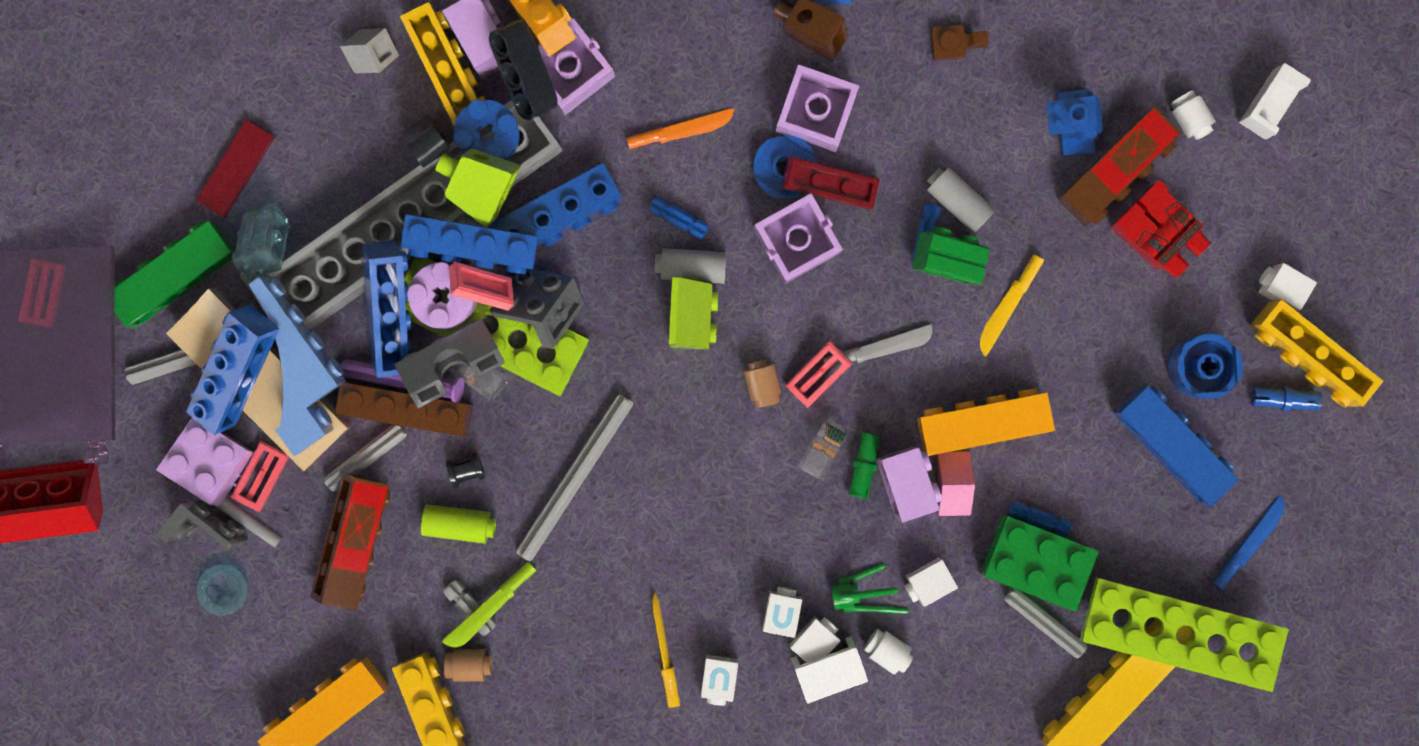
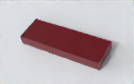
[196,120,275,218]
[781,156,880,210]

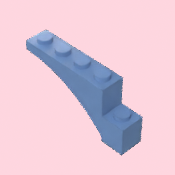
[249,275,345,456]

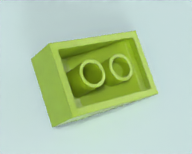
[669,277,718,350]

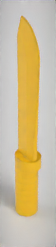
[980,254,1044,357]
[652,592,680,708]

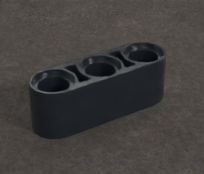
[489,19,558,121]
[402,114,450,168]

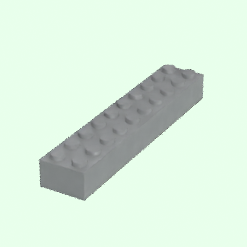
[264,100,563,331]

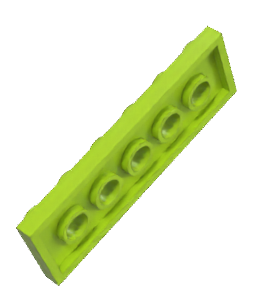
[404,256,589,397]
[1080,577,1289,692]

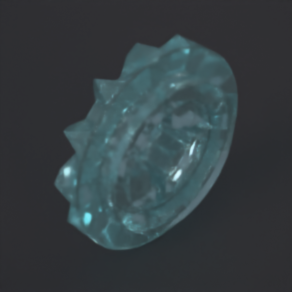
[196,564,249,616]

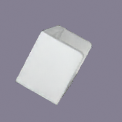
[1239,63,1311,140]
[791,636,868,704]

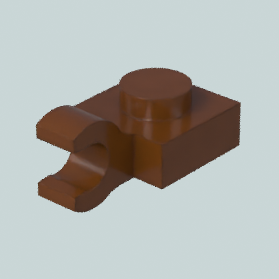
[931,25,989,61]

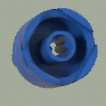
[1168,334,1243,399]

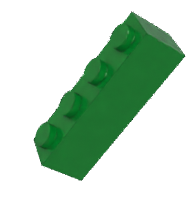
[104,221,239,329]

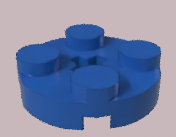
[453,100,520,160]
[753,135,816,200]

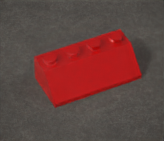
[0,458,103,544]

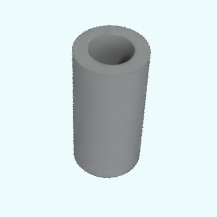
[927,167,996,234]
[655,248,727,284]

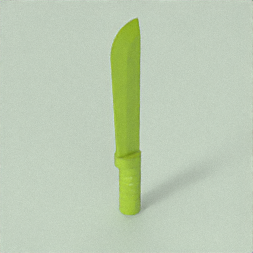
[442,562,536,647]

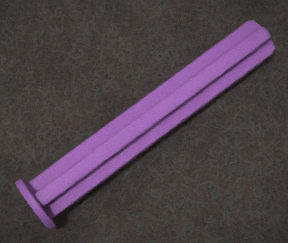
[340,359,465,403]

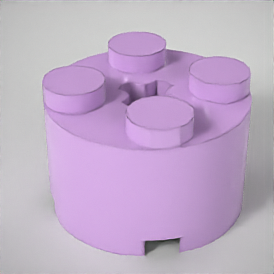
[407,262,477,329]

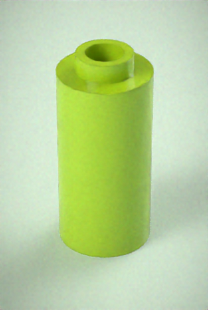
[421,504,496,544]

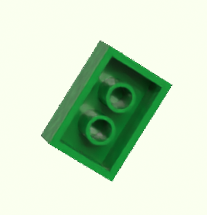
[979,514,1099,612]

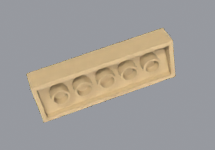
[166,288,351,471]

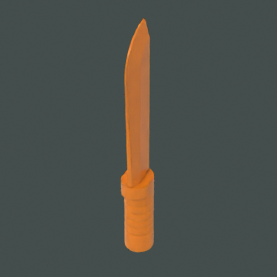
[626,108,734,149]

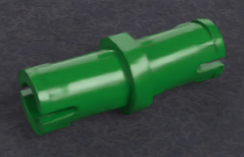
[848,432,882,499]

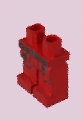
[1110,179,1211,278]

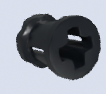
[446,452,485,488]

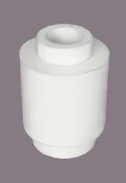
[1171,90,1216,140]
[863,629,913,675]

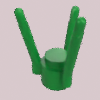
[831,563,909,614]

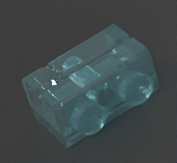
[232,203,290,280]

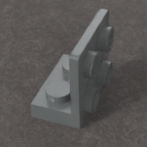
[490,269,585,349]
[156,500,248,549]

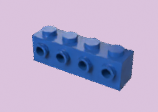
[490,163,623,247]
[401,214,539,274]
[362,240,412,378]
[186,305,280,436]
[1113,386,1239,507]

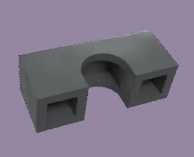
[394,319,505,408]

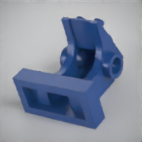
[1046,90,1103,157]

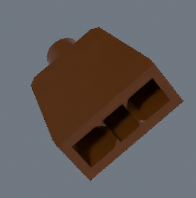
[773,0,849,63]

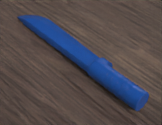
[1212,495,1284,591]

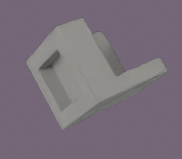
[340,28,399,73]

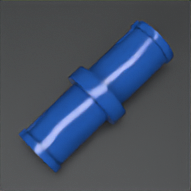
[1251,386,1322,411]

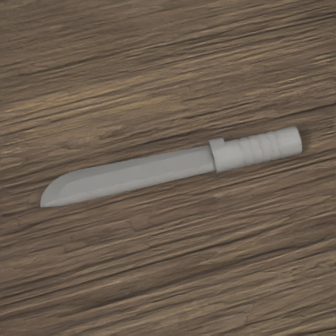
[822,324,932,370]

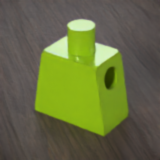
[435,149,521,227]

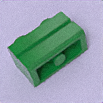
[912,227,990,285]

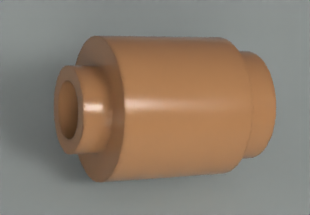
[743,359,782,408]
[444,649,492,682]

